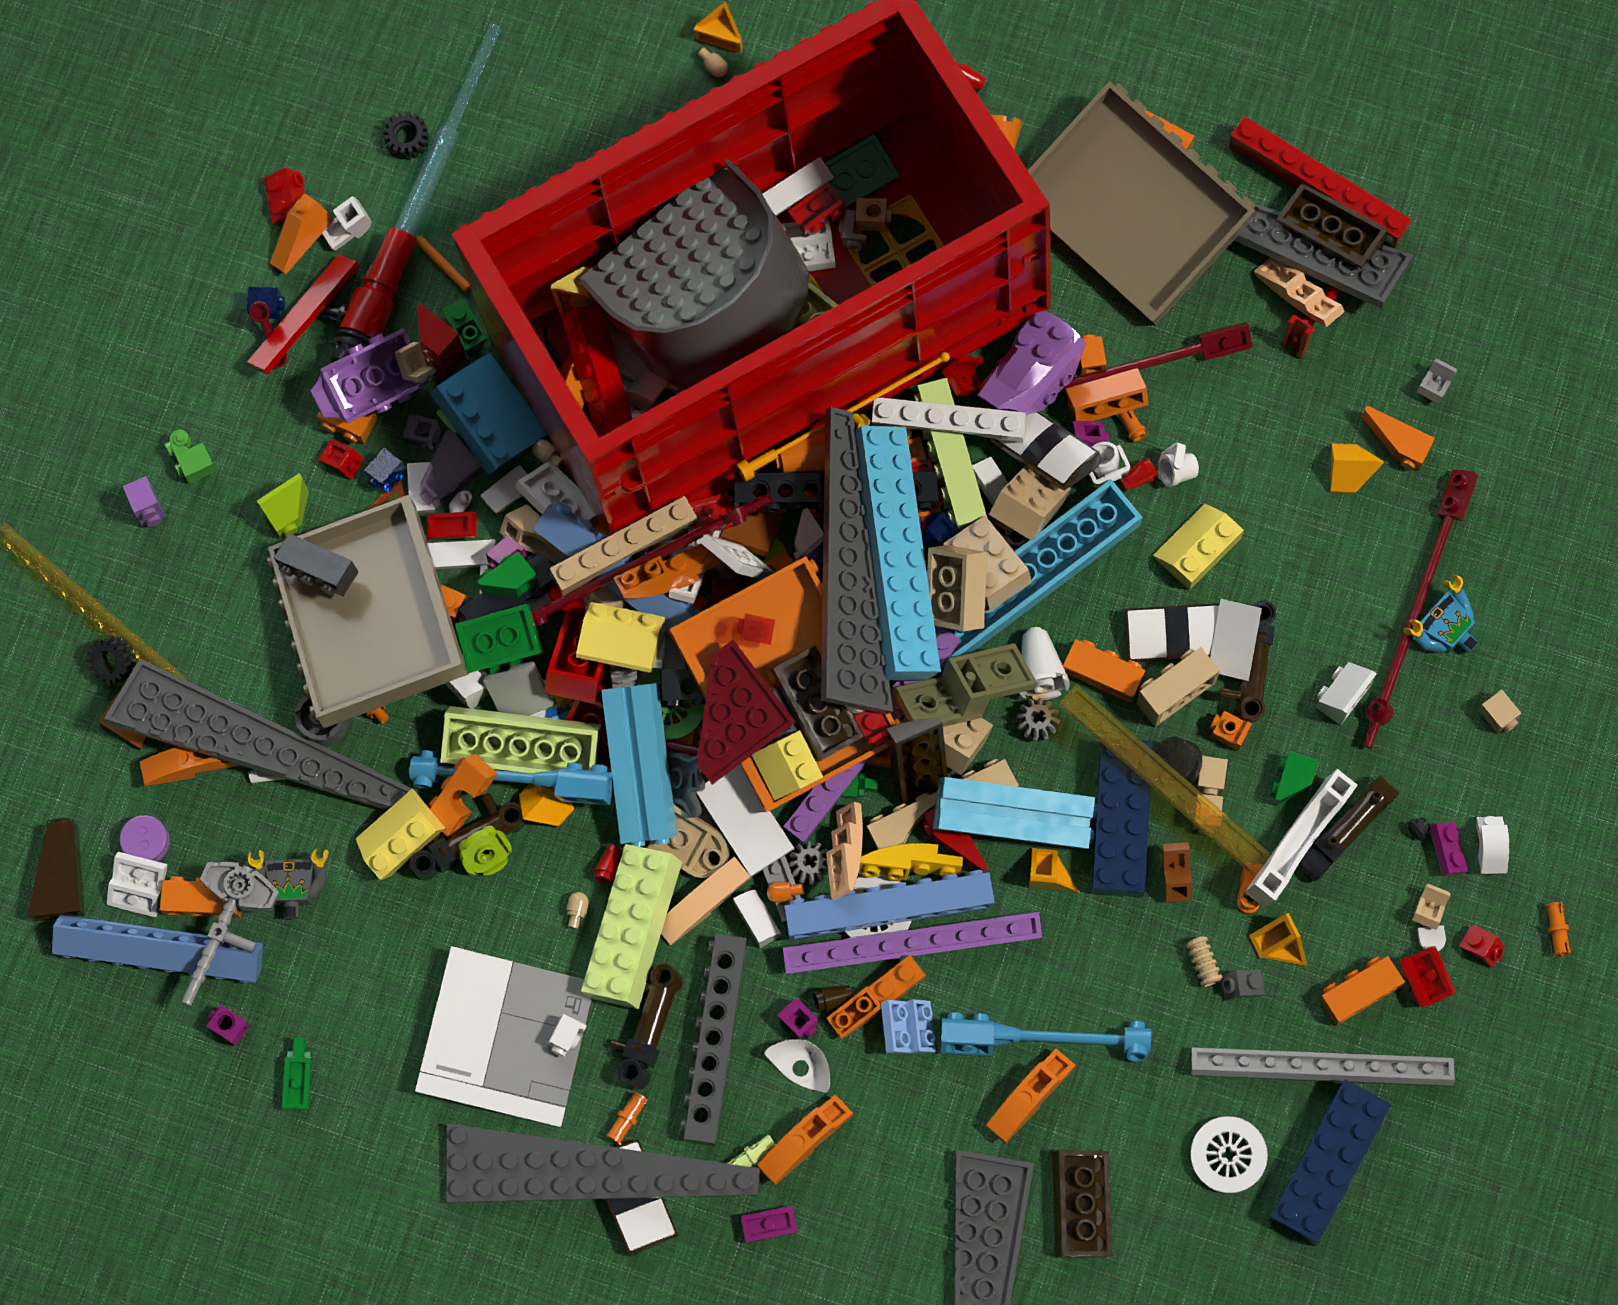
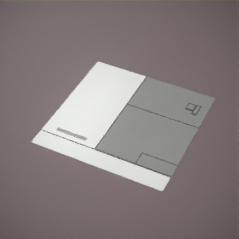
[415,947,592,1127]

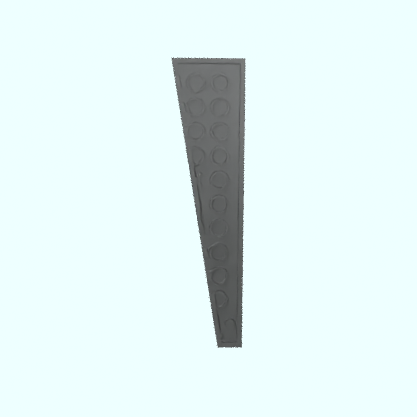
[1235,204,1413,309]
[821,407,893,714]
[104,658,416,810]
[446,1124,760,1203]
[955,1149,1034,1305]

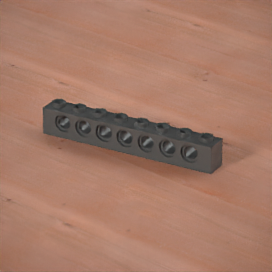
[680,934,747,1147]

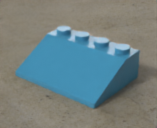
[430,353,547,475]

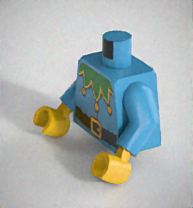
[1403,574,1479,653]

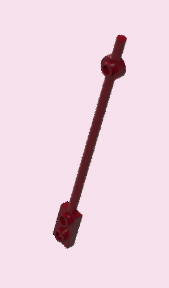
[969,322,1253,411]
[1362,469,1478,749]
[532,493,772,627]

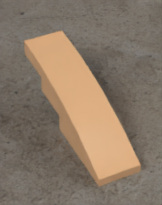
[1254,257,1344,327]
[826,802,863,900]
[661,857,751,946]

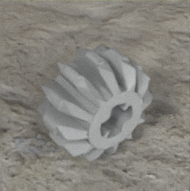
[608,664,638,689]
[1016,698,1060,742]
[788,841,829,886]

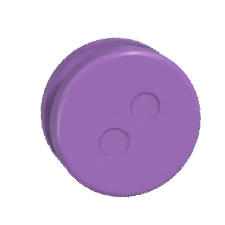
[120,815,170,862]

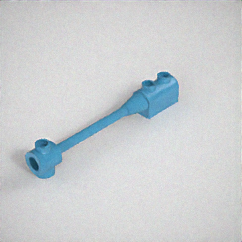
[409,750,613,806]
[941,1012,1151,1062]

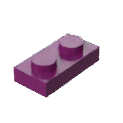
[1430,822,1468,876]
[741,1206,798,1243]

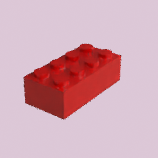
[545,611,607,704]

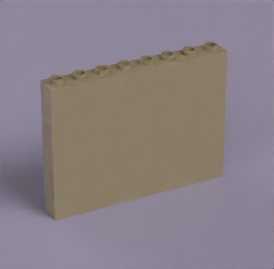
[1028,81,1257,325]
[267,495,468,728]

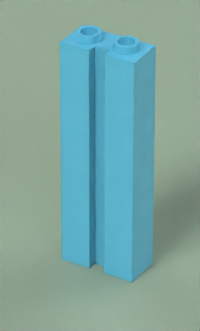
[601,683,677,847]
[933,777,1097,849]

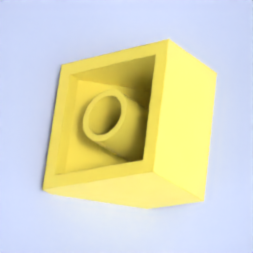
[752,731,823,800]

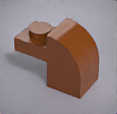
[1161,842,1192,903]

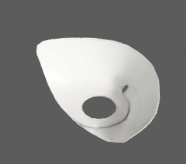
[765,1039,830,1093]

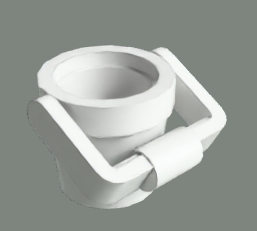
[1089,442,1130,486]
[1158,442,1199,487]

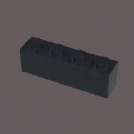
[459,552,555,621]

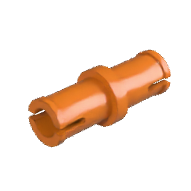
[1546,902,1571,957]
[606,1092,648,1145]

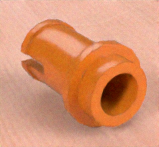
[1119,410,1147,442]

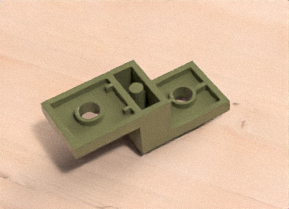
[893,643,1037,727]

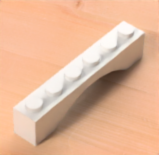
[872,398,1026,442]
[1245,769,1357,908]

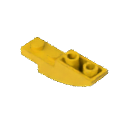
[858,843,963,881]

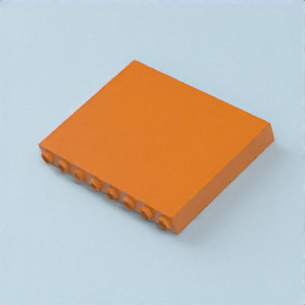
[668,556,901,812]

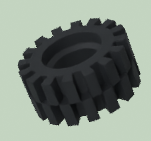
[383,111,429,160]
[87,636,137,685]

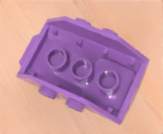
[977,311,1086,415]
[311,328,430,423]

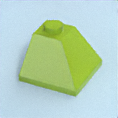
[257,473,309,539]

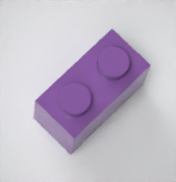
[123,476,166,527]

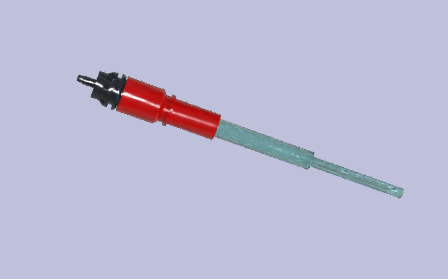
[319,23,501,363]

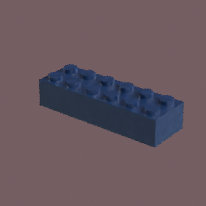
[1091,737,1153,898]
[1268,1079,1392,1246]

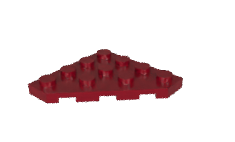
[697,639,796,785]

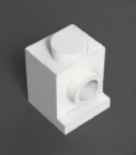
[547,1014,587,1057]

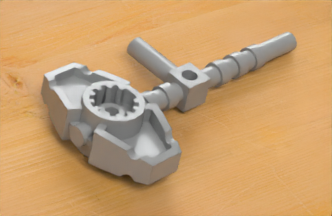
[181,862,279,1006]

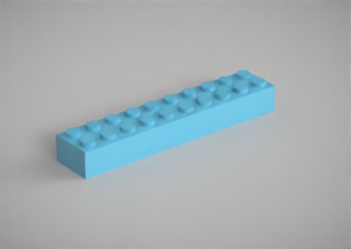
[855,426,941,680]
[935,479,1143,674]

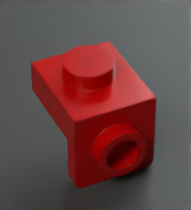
[1459,925,1505,967]

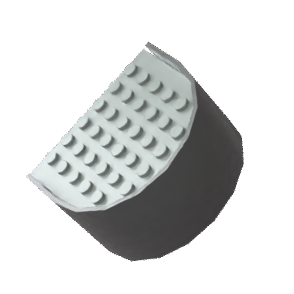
[580,158,809,387]

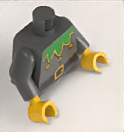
[248,848,329,919]

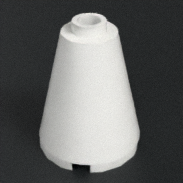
[1020,627,1070,701]

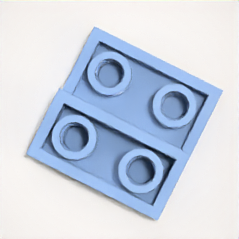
[881,999,936,1054]

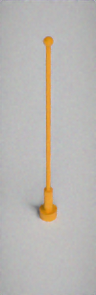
[736,352,950,482]

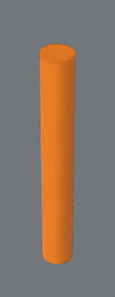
[416,235,471,292]

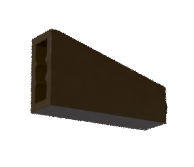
[28,818,85,922]

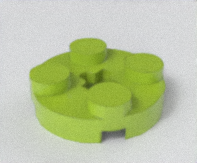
[459,826,512,876]

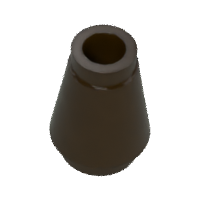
[813,985,853,1013]

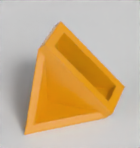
[694,1,742,54]
[1330,443,1384,494]
[519,783,575,828]
[1029,848,1080,892]
[1249,913,1307,966]

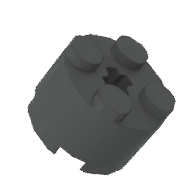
[295,695,349,747]

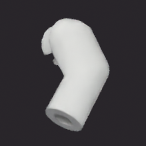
[449,490,472,513]

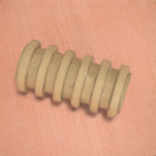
[1185,936,1223,987]

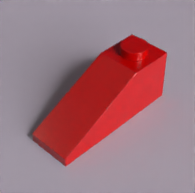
[921,809,988,873]

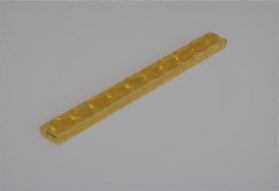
[0,523,190,682]
[1058,684,1272,875]

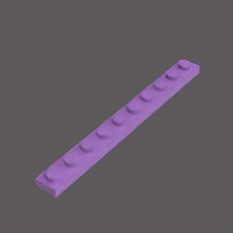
[784,627,961,843]
[782,911,1042,974]

